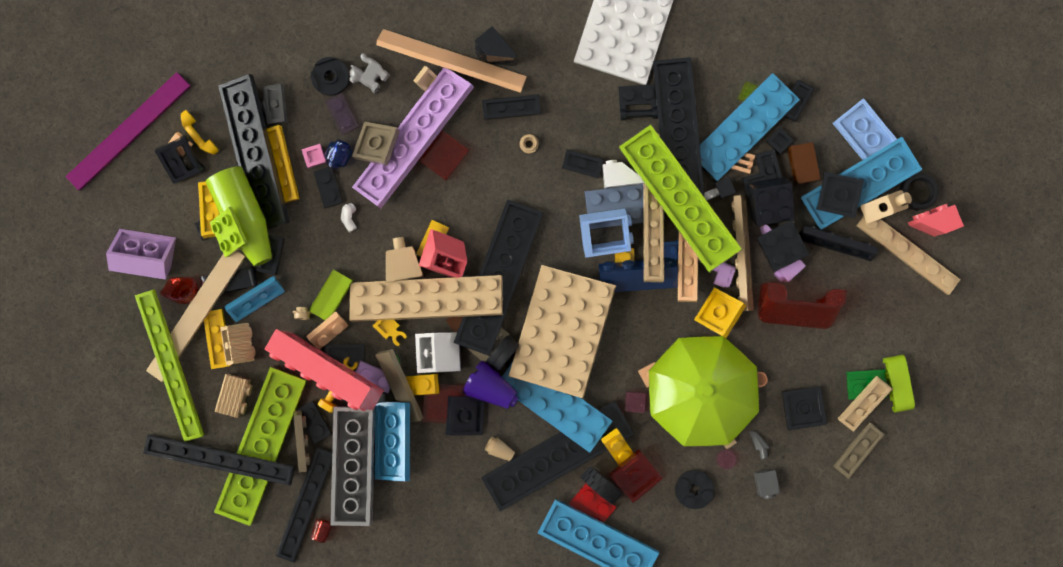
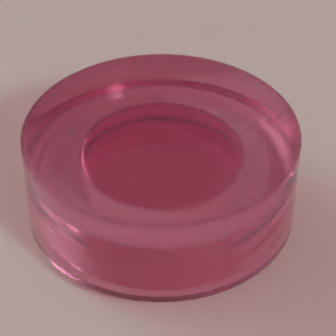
[716,450,736,469]

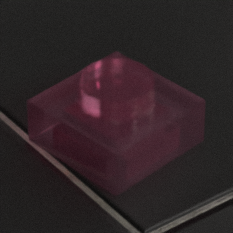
[625,392,646,413]

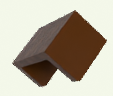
[787,142,821,186]

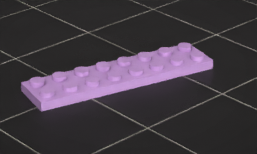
[352,68,474,209]

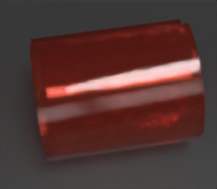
[310,518,331,543]

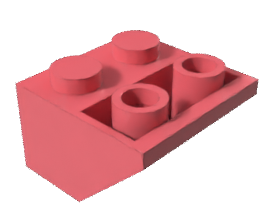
[908,204,964,237]
[419,229,467,278]

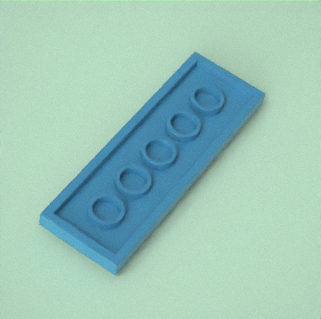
[700,73,800,181]
[800,137,922,230]
[502,362,613,453]
[538,498,659,567]

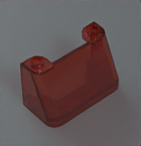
[758,282,847,329]

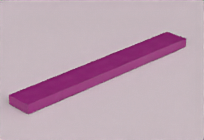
[65,72,191,191]

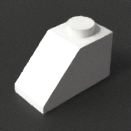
[602,160,644,189]

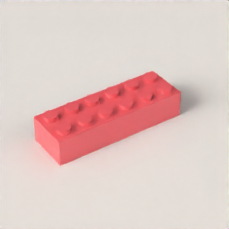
[265,329,384,411]

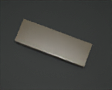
[833,422,885,479]

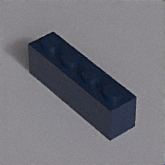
[598,257,678,292]

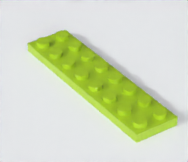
[619,125,742,272]
[214,367,307,526]

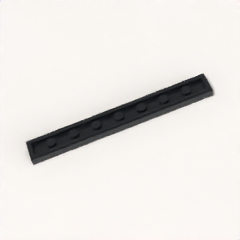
[143,434,295,486]

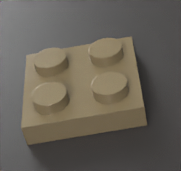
[352,121,400,166]

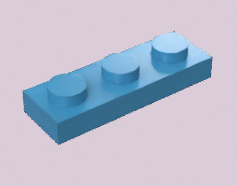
[224,276,285,322]

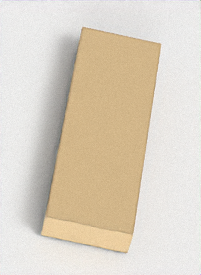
[838,376,892,432]

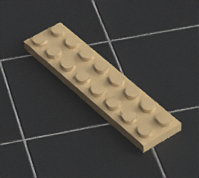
[349,275,503,322]

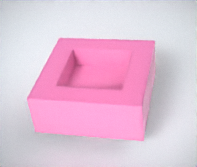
[302,144,327,169]

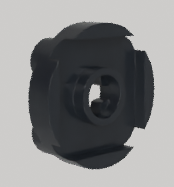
[311,57,350,96]
[675,470,714,509]

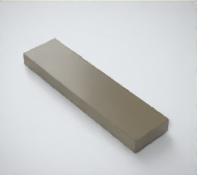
[376,349,424,423]

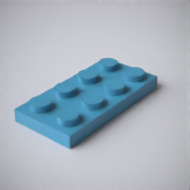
[375,402,410,481]

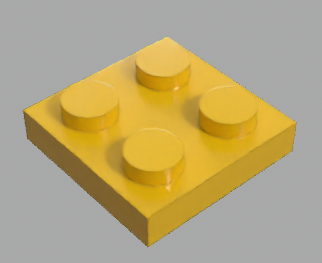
[694,287,746,338]

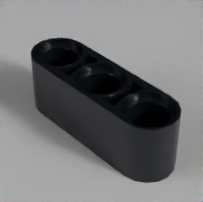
[200,267,258,293]

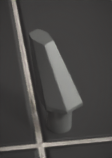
[749,431,770,459]

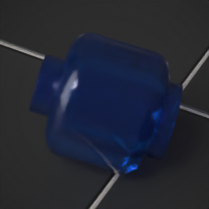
[324,139,352,169]

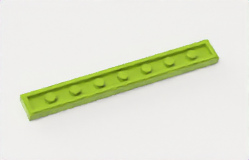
[135,289,204,442]

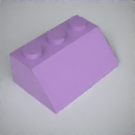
[106,229,176,279]

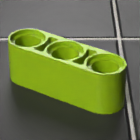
[883,354,915,413]

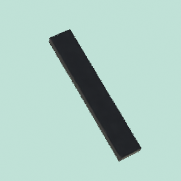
[276,446,333,563]

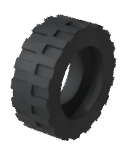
[580,465,623,505]

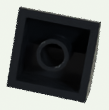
[474,26,517,66]

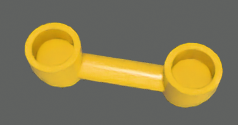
[181,110,219,155]

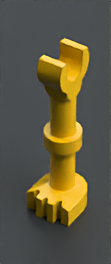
[318,357,358,413]

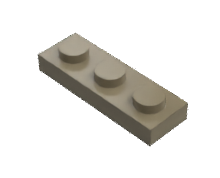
[293,411,310,473]

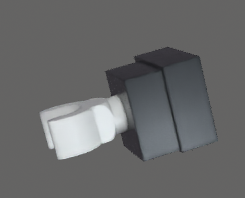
[704,177,736,201]

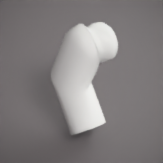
[341,203,357,233]

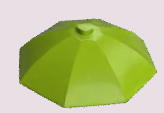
[649,336,759,446]

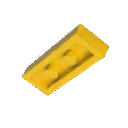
[198,181,220,238]
[204,309,232,369]

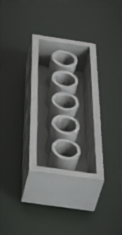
[331,406,375,526]

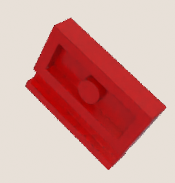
[569,483,616,522]

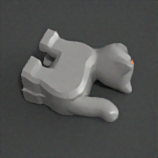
[349,53,390,93]

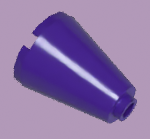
[463,360,519,409]

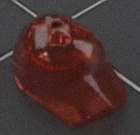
[160,277,199,304]

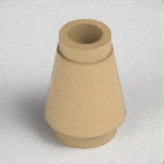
[485,437,515,461]

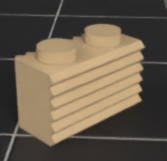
[220,323,255,365]
[215,374,252,418]

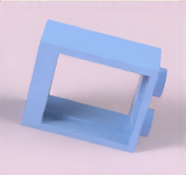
[579,208,634,258]

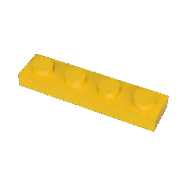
[267,125,300,203]

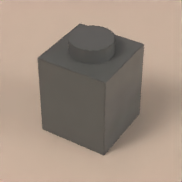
[753,469,780,499]

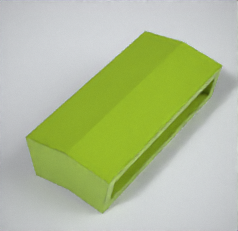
[309,269,353,320]

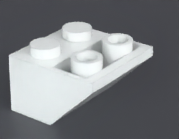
[415,332,461,373]

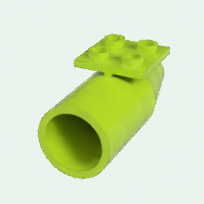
[206,166,272,267]

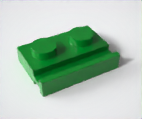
[846,369,888,400]

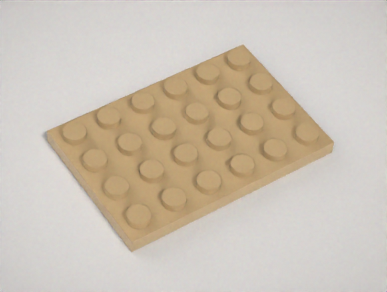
[509,265,616,398]

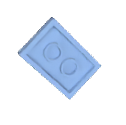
[832,98,897,160]

